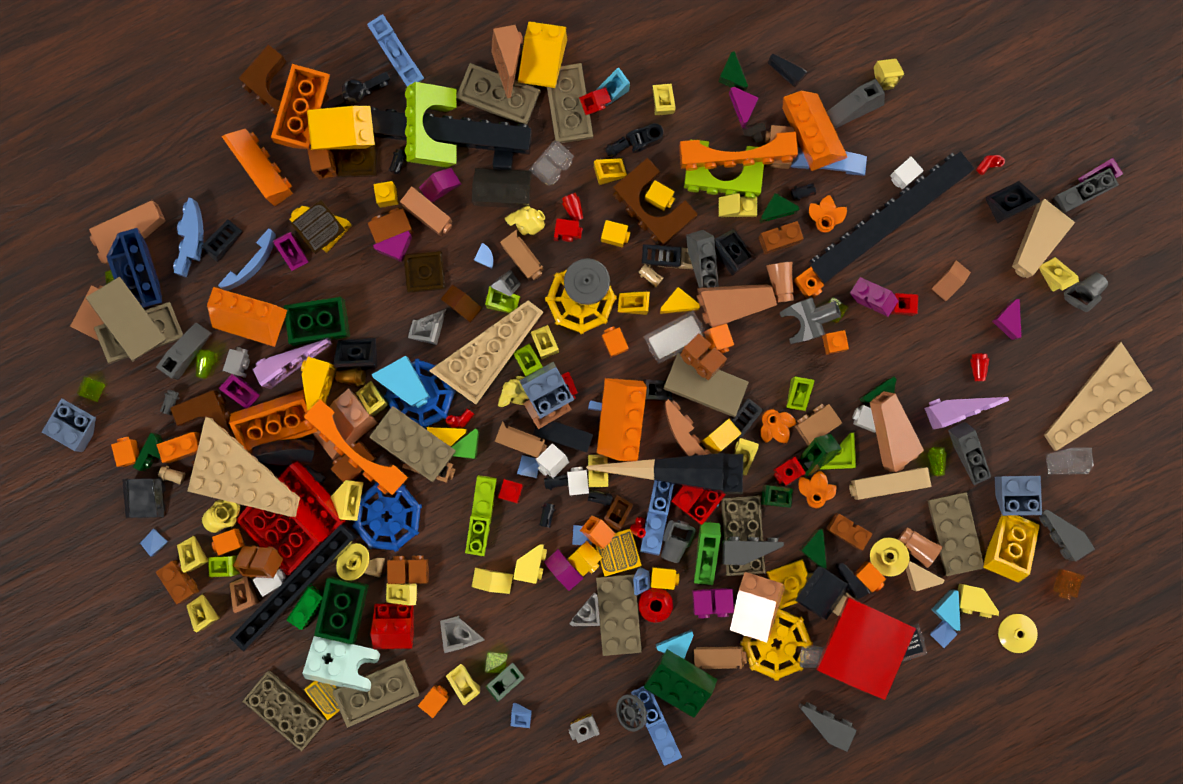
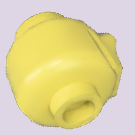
[505,206,545,236]
[498,376,529,407]
[202,500,240,533]

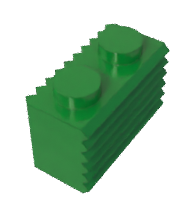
[286,586,324,630]

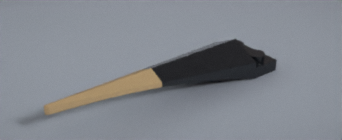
[586,453,743,494]

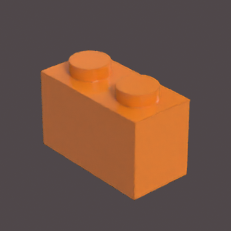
[156,432,201,463]

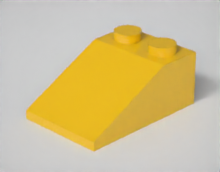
[518,22,567,88]
[307,106,375,150]
[301,357,337,410]
[983,514,1039,583]

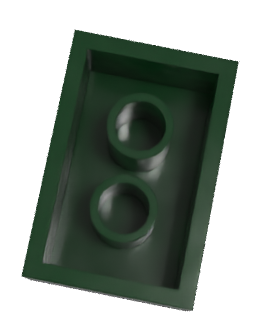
[283,297,350,346]
[314,577,369,644]
[643,649,717,718]

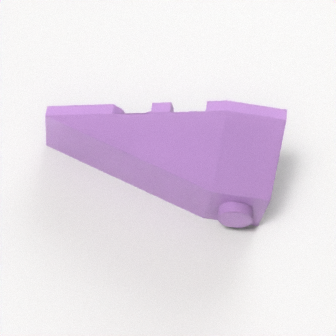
[253,339,332,389]
[924,397,1009,429]

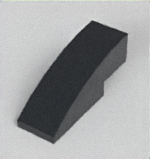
[533,421,593,453]
[252,439,314,466]

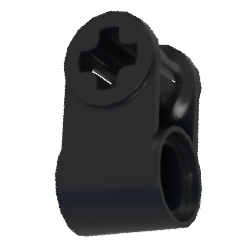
[626,123,663,153]

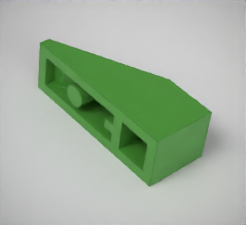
[694,522,721,585]

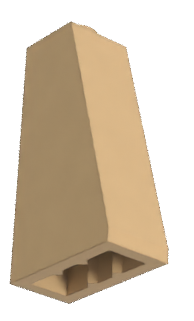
[1012,199,1075,278]
[849,467,932,500]

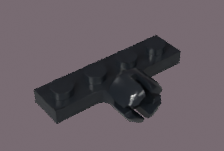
[321,72,390,109]

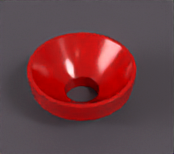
[638,588,673,623]

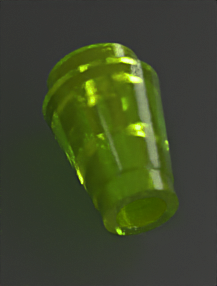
[196,349,216,379]
[927,447,947,476]

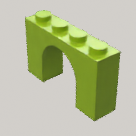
[405,82,456,167]
[684,139,764,199]

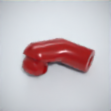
[976,155,1005,175]
[446,409,474,428]
[630,517,646,538]

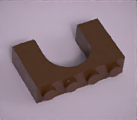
[239,44,329,116]
[612,157,698,246]
[170,390,236,466]

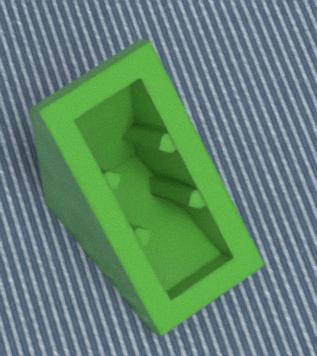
[452,428,480,459]

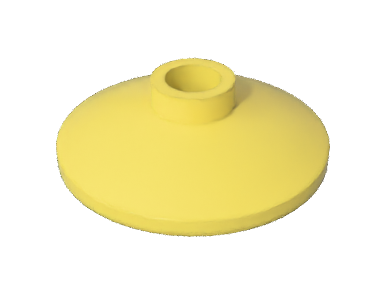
[870,538,910,576]
[336,543,369,581]
[998,614,1037,653]

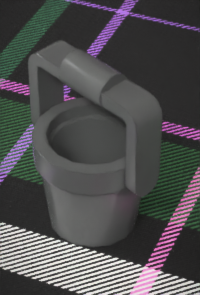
[1064,272,1108,312]
[661,520,695,563]

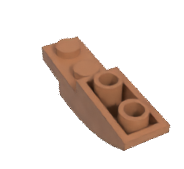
[665,399,712,456]

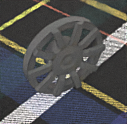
[616,694,648,732]

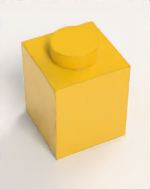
[645,180,675,211]
[373,181,399,208]
[601,220,631,247]
[567,541,603,576]
[650,567,679,590]

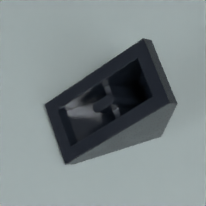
[643,379,672,401]

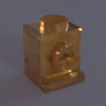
[1053,569,1085,600]

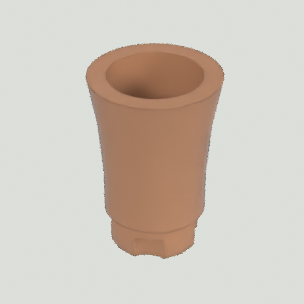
[766,262,794,303]
[898,527,942,568]

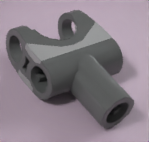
[780,298,841,344]

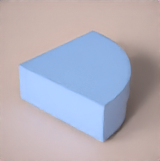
[474,243,493,269]

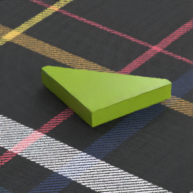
[820,433,856,469]

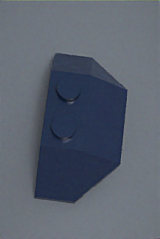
[106,228,162,308]

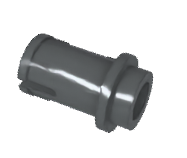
[160,390,180,415]

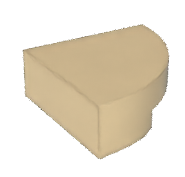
[364,558,385,577]

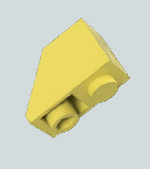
[874,59,904,90]
[513,544,547,584]
[958,584,999,618]

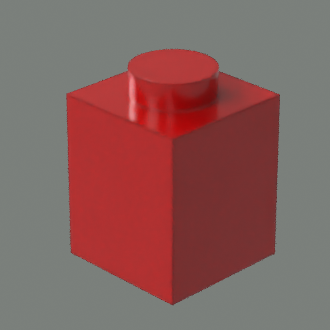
[498,479,523,503]

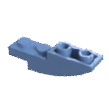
[173,198,204,277]
[640,480,674,556]
[631,686,682,766]

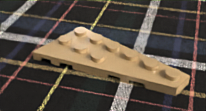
[429,301,543,404]
[1044,342,1152,451]

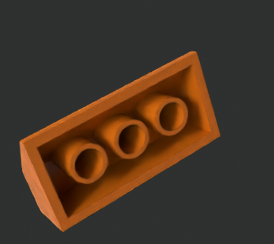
[271,64,330,149]
[782,91,847,171]
[222,129,293,206]
[207,287,287,347]
[596,378,647,461]
[229,390,318,454]

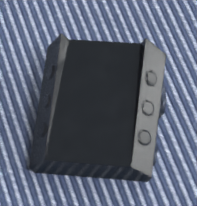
[122,479,165,518]
[795,566,849,620]

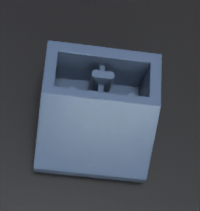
[519,362,574,419]
[42,398,96,452]
[995,476,1042,516]

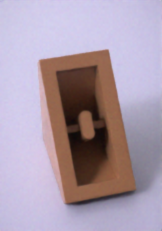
[931,260,971,301]
[230,576,260,613]

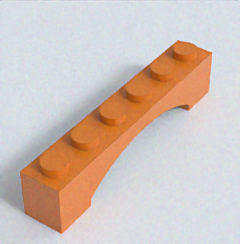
[679,132,798,171]
[303,399,408,495]

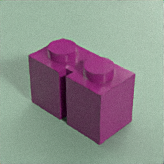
[850,277,898,317]
[692,588,734,618]

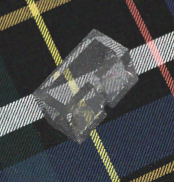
[529,141,574,185]

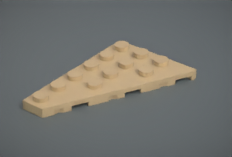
[188,417,300,517]

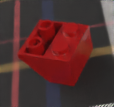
[670,485,726,525]
[371,603,414,649]

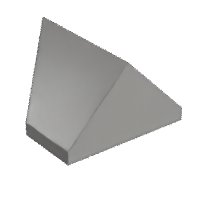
[408,309,446,345]
[569,592,600,626]
[440,616,484,653]

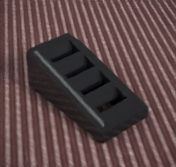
[768,54,807,87]
[202,219,243,262]
[641,244,681,268]
[731,398,763,441]
[835,562,871,599]

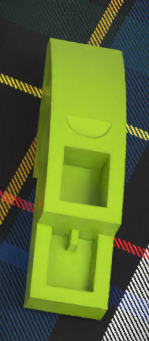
[465,475,497,556]

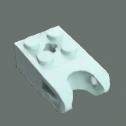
[303,636,380,692]

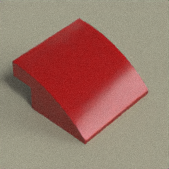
[237,461,347,576]
[816,597,916,700]

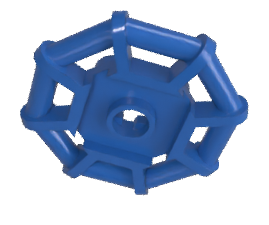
[384,358,456,428]
[352,482,422,552]

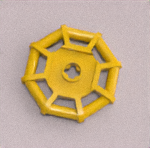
[545,270,617,334]
[740,608,813,681]

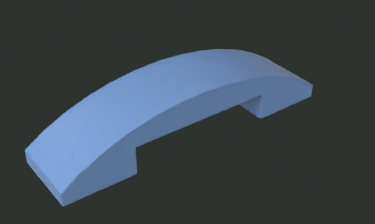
[367,14,424,86]
[790,147,867,176]
[218,228,276,291]

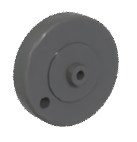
[564,258,610,305]

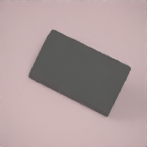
[490,270,521,296]

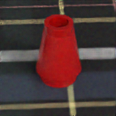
[562,193,584,221]
[970,353,990,381]

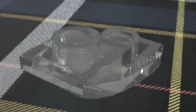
[800,645,826,668]

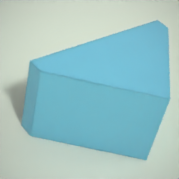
[595,68,630,106]
[931,590,960,630]
[655,630,694,659]

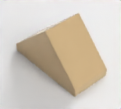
[906,561,944,591]

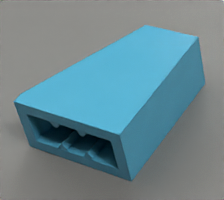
[372,356,430,408]

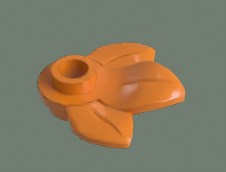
[809,195,847,233]
[760,409,796,443]
[798,471,837,508]

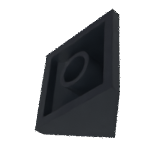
[986,181,1040,223]
[714,228,756,276]
[334,338,377,370]

